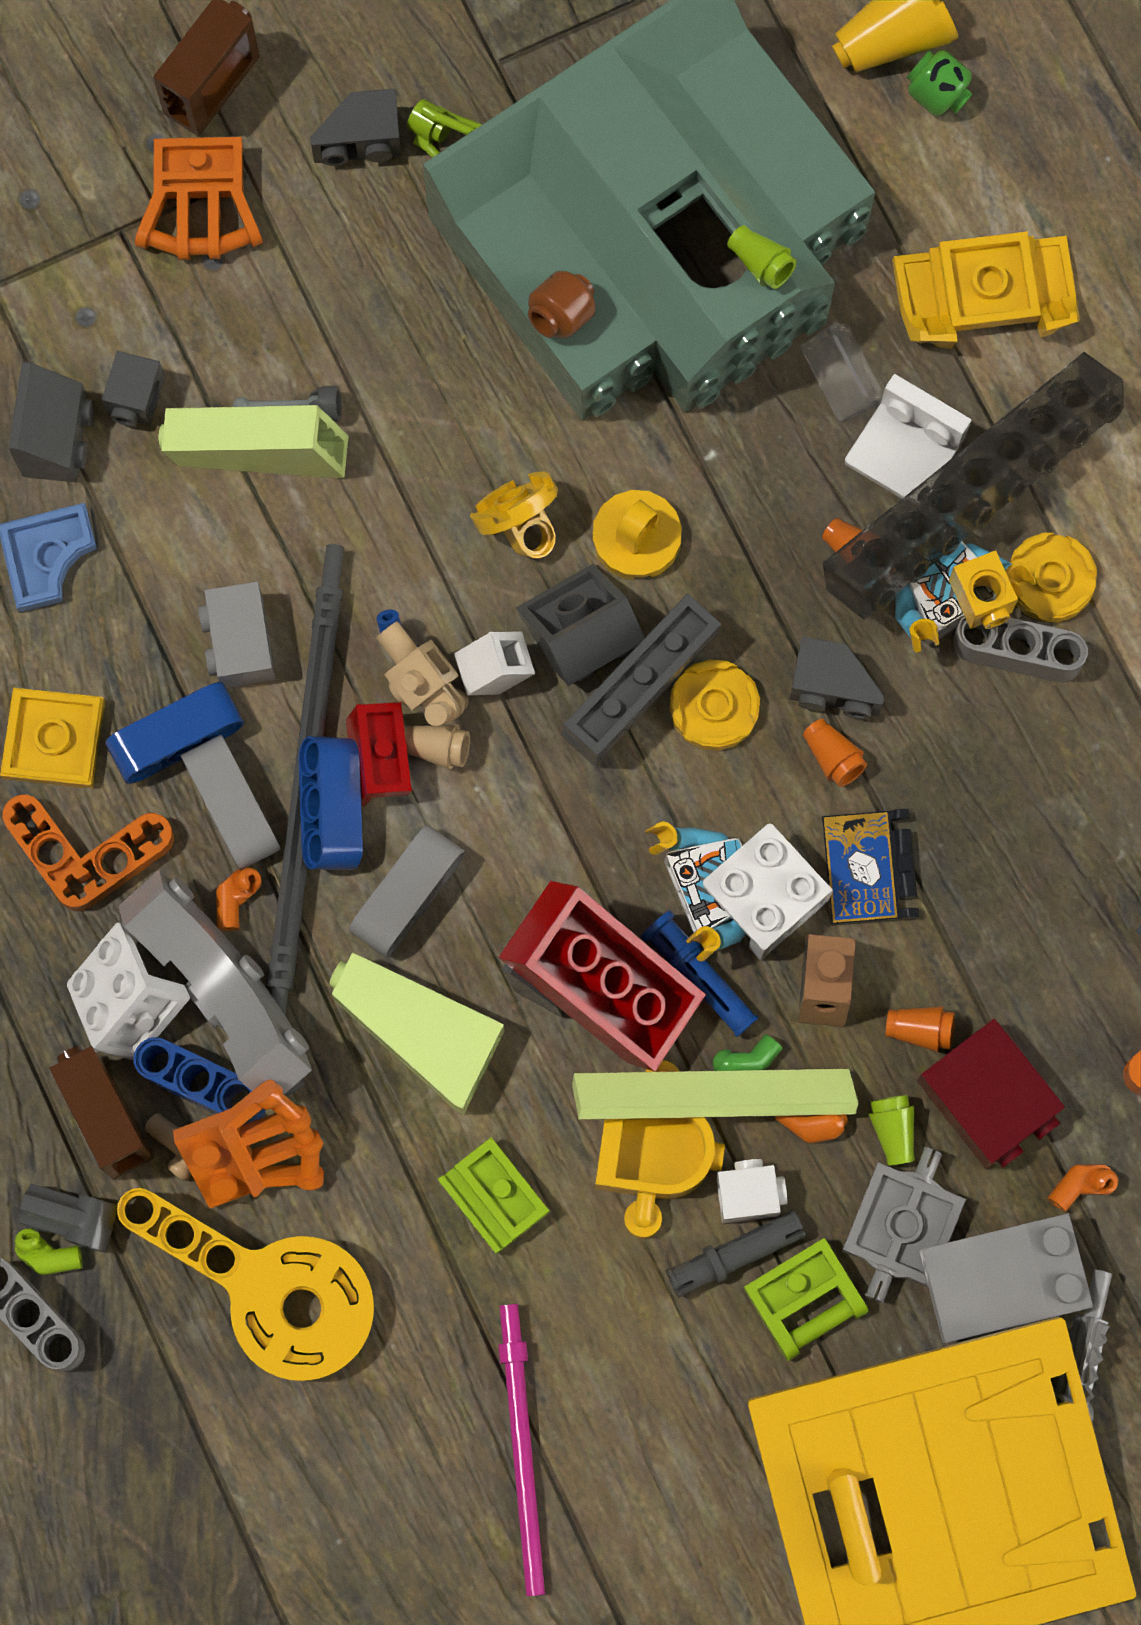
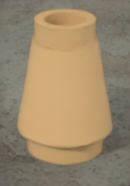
[404,725,470,770]

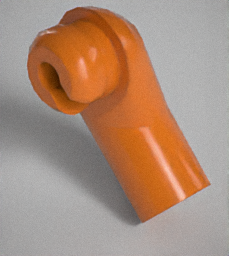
[216,867,262,931]
[775,1114,848,1143]
[1047,1164,1119,1212]

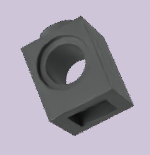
[102,351,165,427]

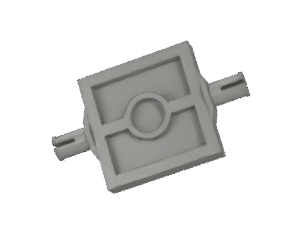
[842,1147,966,1303]

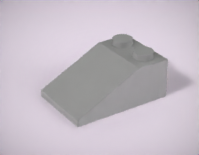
[919,1213,1093,1343]

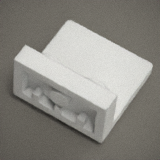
[845,374,972,508]
[703,824,833,961]
[67,922,190,1060]

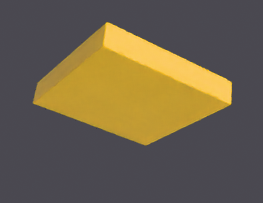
[0,688,105,789]

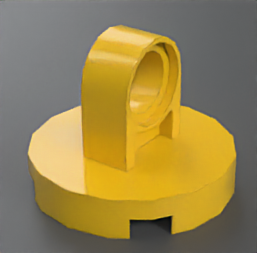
[470,471,558,558]
[592,490,682,580]

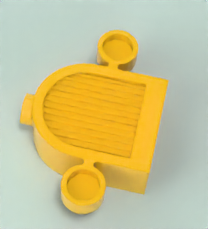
[595,1061,725,1239]

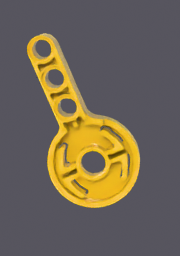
[117,1188,374,1381]

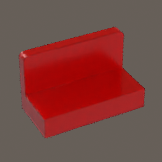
[346,702,412,806]

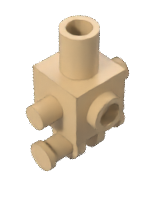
[376,621,469,726]

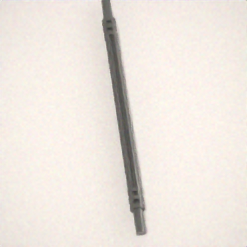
[266,544,344,1016]

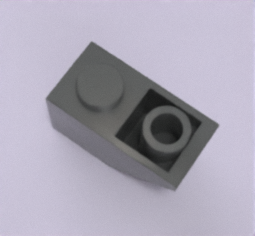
[310,89,402,166]
[789,636,884,720]

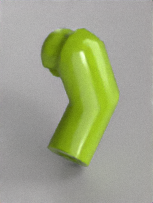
[14,1228,82,1275]

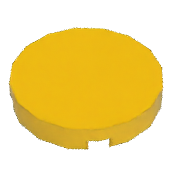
[1010,533,1097,622]
[669,659,760,751]

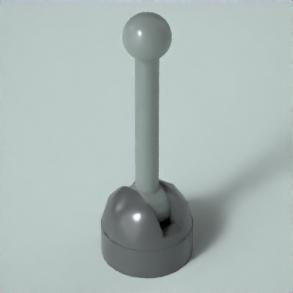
[233,385,341,421]

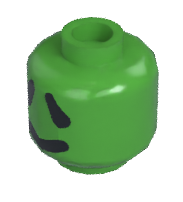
[906,50,972,116]

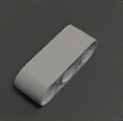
[953,616,1088,682]
[180,735,281,870]
[349,824,466,958]
[0,1258,85,1372]

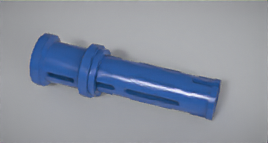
[640,910,759,1037]

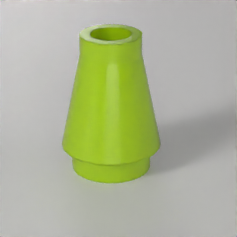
[727,225,797,289]
[868,1095,915,1166]

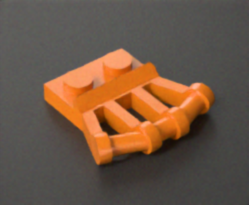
[135,137,263,260]
[173,1079,324,1208]

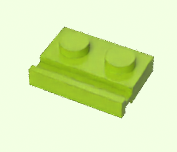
[438,1137,550,1255]

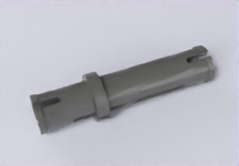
[665,1210,806,1298]

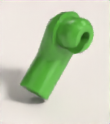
[713,1034,783,1071]

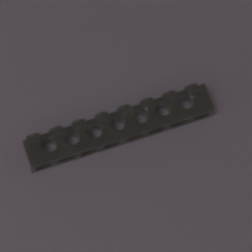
[823,352,1124,620]

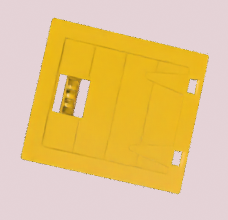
[747,1316,1136,1625]

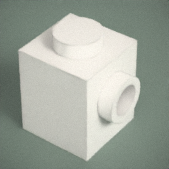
[454,632,535,696]
[716,1159,787,1224]

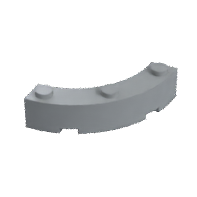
[119,870,312,1095]

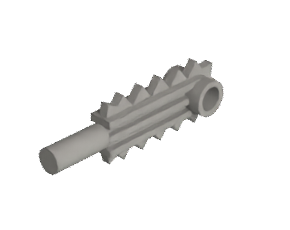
[1054,1269,1112,1421]

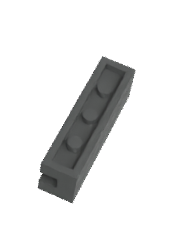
[561,593,721,766]

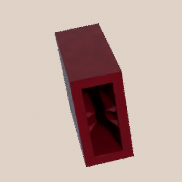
[917,1018,1065,1170]

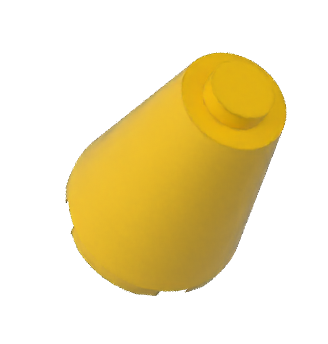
[832,0,959,72]

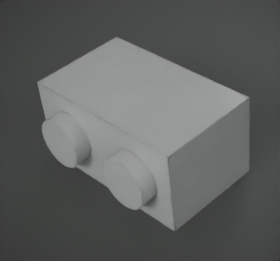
[198,581,276,688]

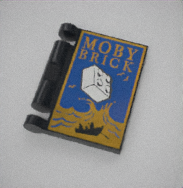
[822,809,920,926]

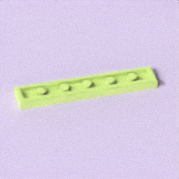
[572,1069,858,1119]

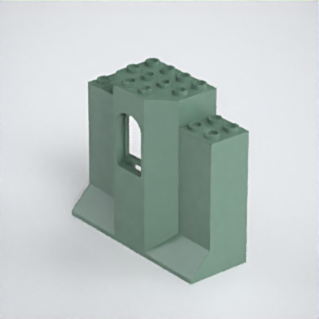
[423,0,875,421]

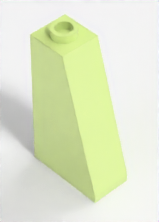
[158,405,349,478]
[329,952,505,1115]

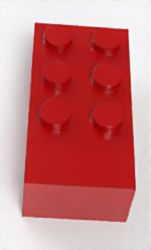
[498,881,706,1072]

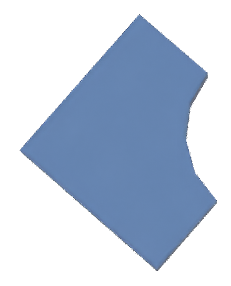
[0,503,97,613]

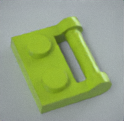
[743,1238,869,1361]

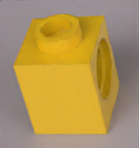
[949,550,1018,629]

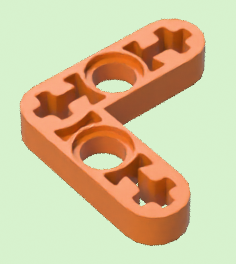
[3,794,174,911]

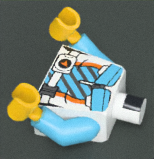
[895,528,1036,653]
[645,821,746,962]

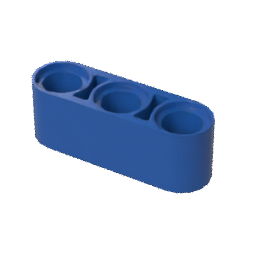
[105,682,244,784]
[299,736,363,870]
[133,1037,266,1125]

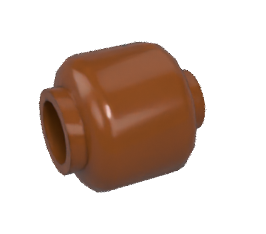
[528,271,596,339]

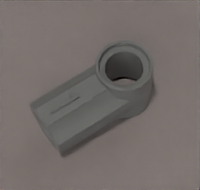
[18,1184,117,1253]

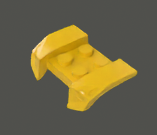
[892,231,1080,349]

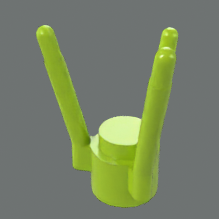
[407,99,483,158]

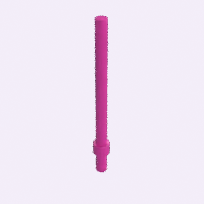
[498,1304,545,1596]

